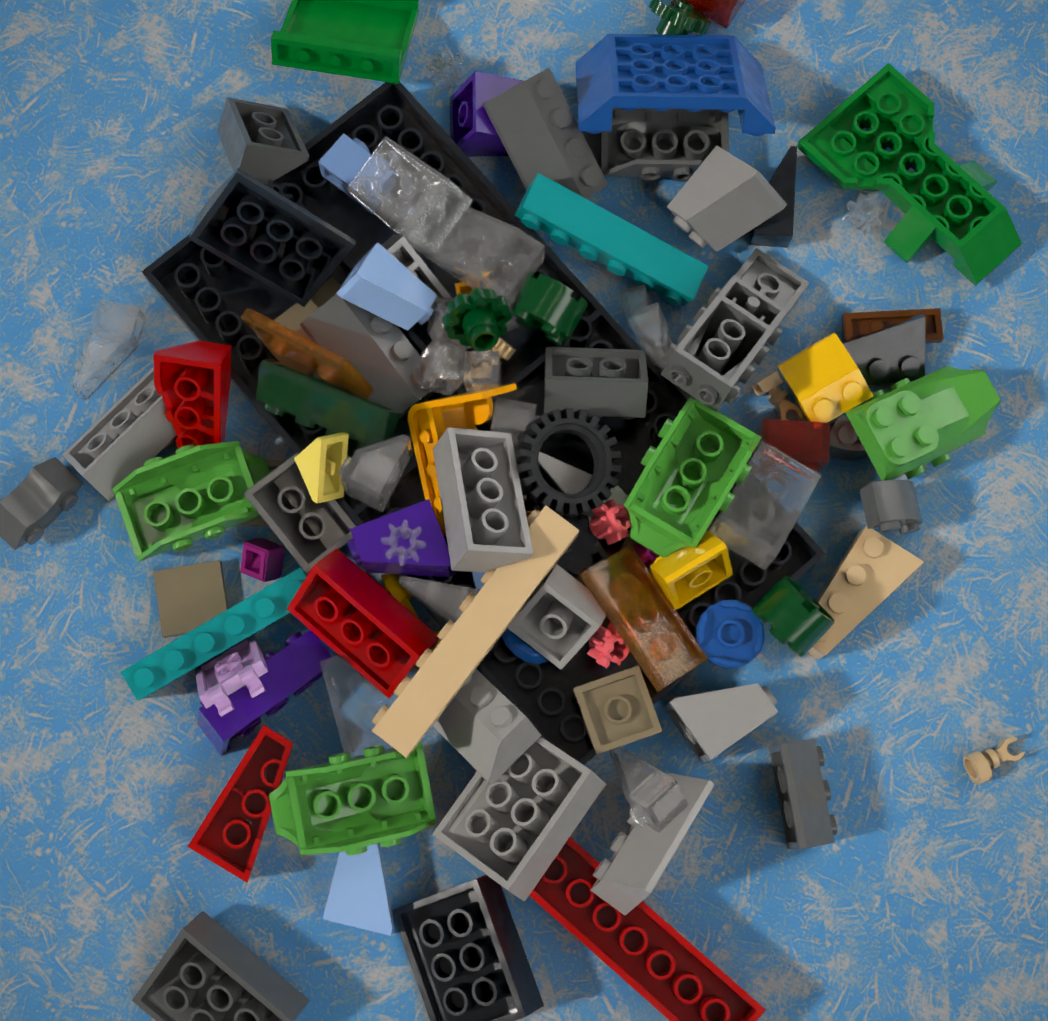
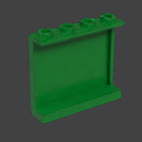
[271,0,419,84]

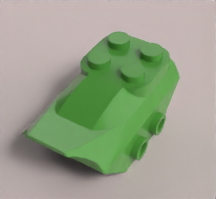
[845,366,1001,481]
[624,396,762,557]
[113,441,271,562]
[269,741,437,855]

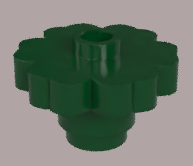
[649,0,711,35]
[442,288,512,351]

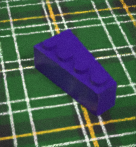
[197,630,336,756]

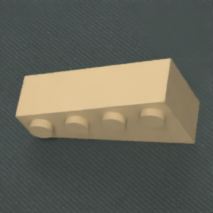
[807,526,924,659]

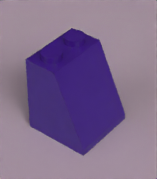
[450,71,524,157]
[347,499,456,577]

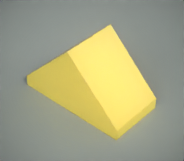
[294,432,349,504]

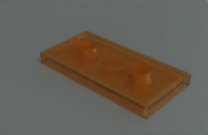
[240,308,374,400]
[580,545,708,692]

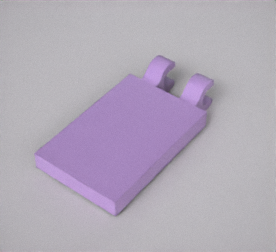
[195,634,268,717]

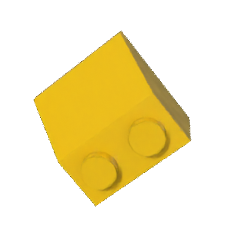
[777,332,873,429]
[650,530,733,610]

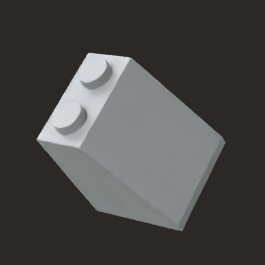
[667,145,787,252]
[663,683,778,763]

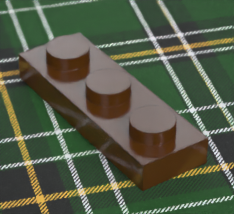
[842,308,944,344]

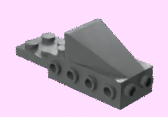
[660,248,809,412]

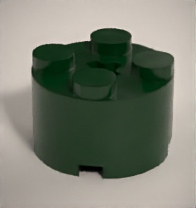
[510,272,588,346]
[751,575,835,657]

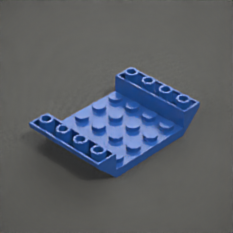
[576,34,776,136]

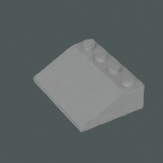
[433,737,606,902]

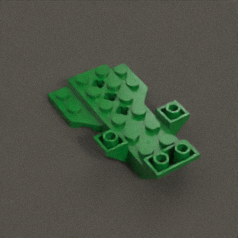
[797,63,1022,286]

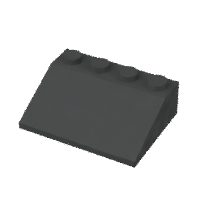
[132,911,310,1021]

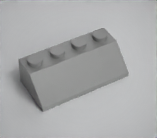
[62,367,176,501]
[433,427,533,572]
[419,668,542,785]
[590,773,715,915]

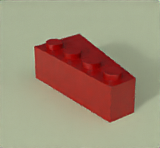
[187,725,294,883]

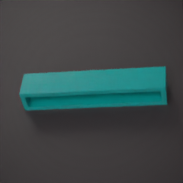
[514,173,709,306]
[120,567,307,701]

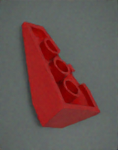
[153,341,231,449]

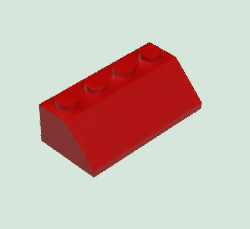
[287,548,440,699]

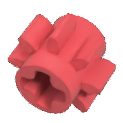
[590,499,631,545]
[587,622,630,668]

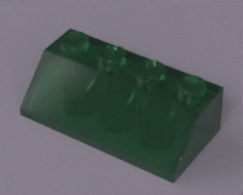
[256,360,401,454]

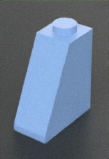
[336,242,437,331]
[323,843,395,936]

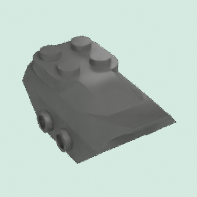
[584,108,729,182]

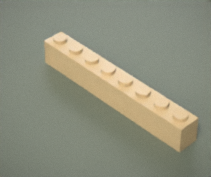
[372,505,579,758]

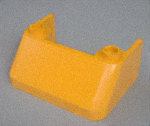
[408,383,540,536]

